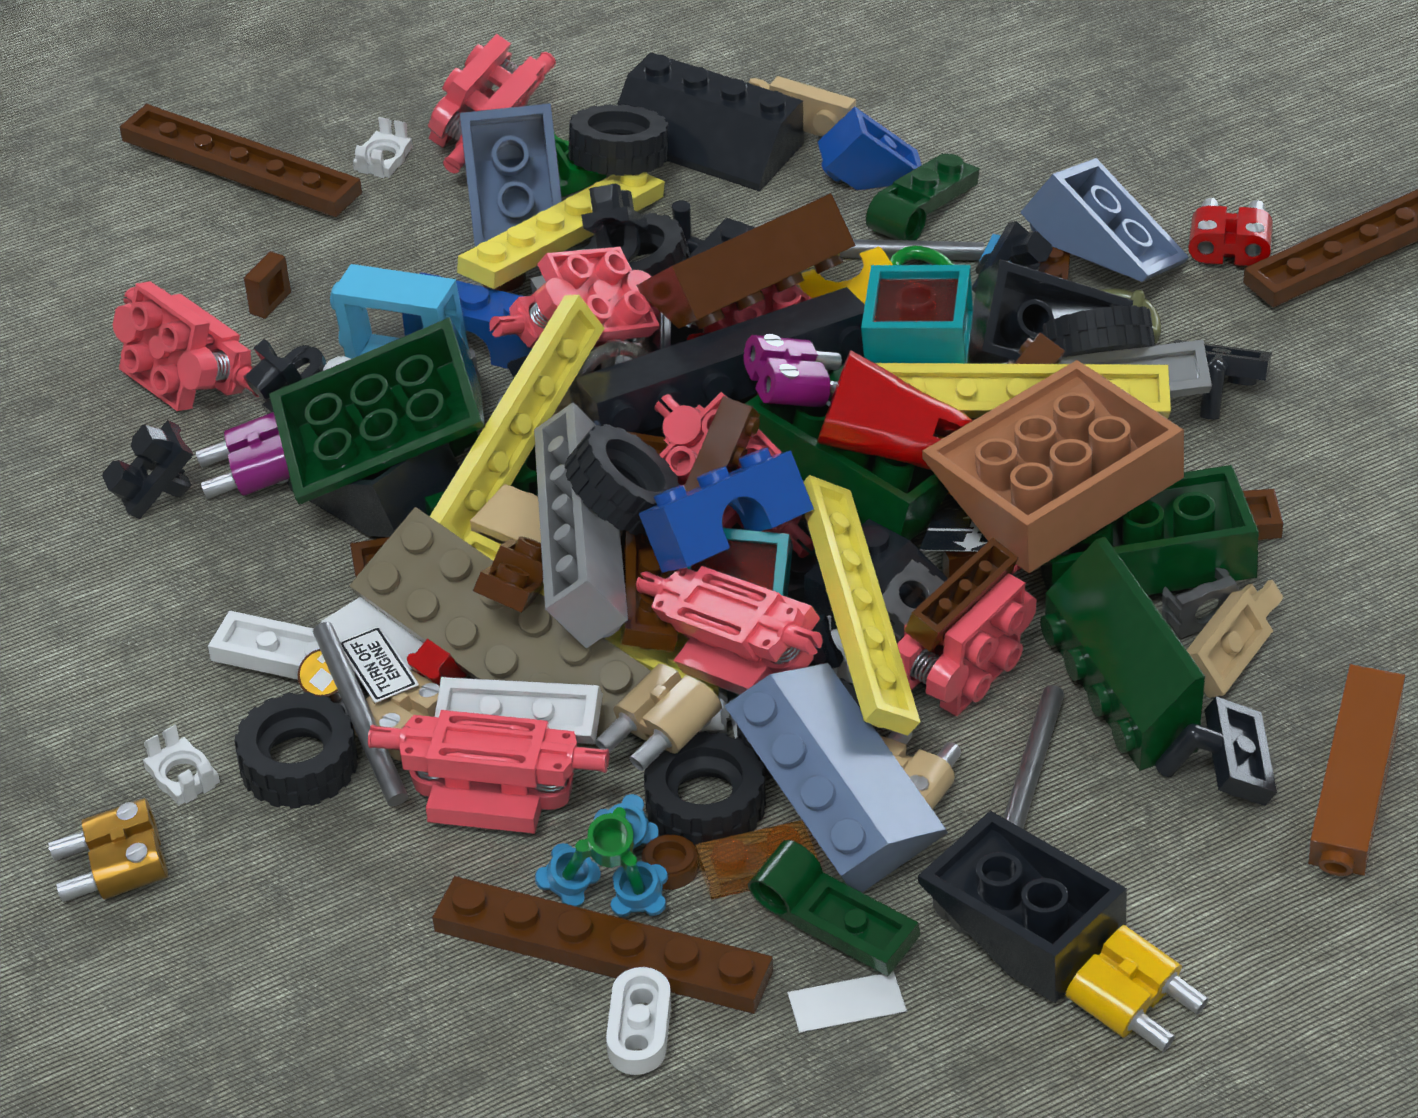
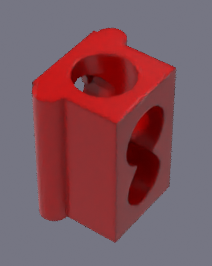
[407,638,467,686]

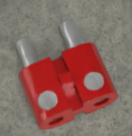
[1188,198,1273,266]

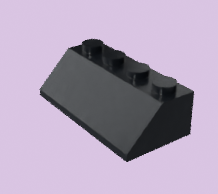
[617,52,804,192]

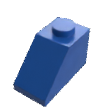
[818,106,922,190]

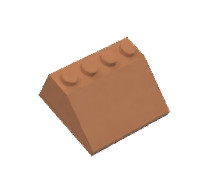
[922,360,1184,573]

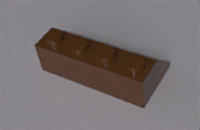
[637,193,856,330]

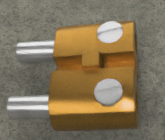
[48,798,168,902]

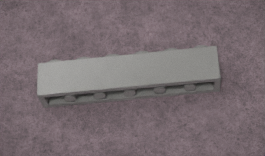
[534,402,628,648]

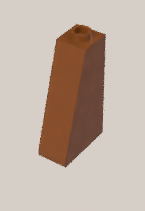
[1308,664,1405,876]

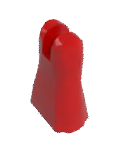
[817,350,973,471]

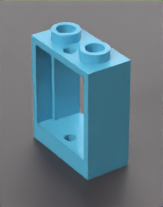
[330,264,469,359]

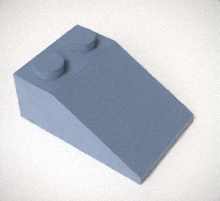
[460,103,562,247]
[1020,158,1189,282]

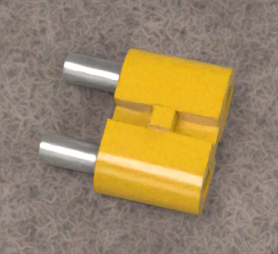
[1066,925,1209,1052]

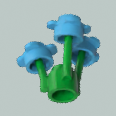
[535,794,668,917]

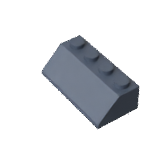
[725,663,948,892]

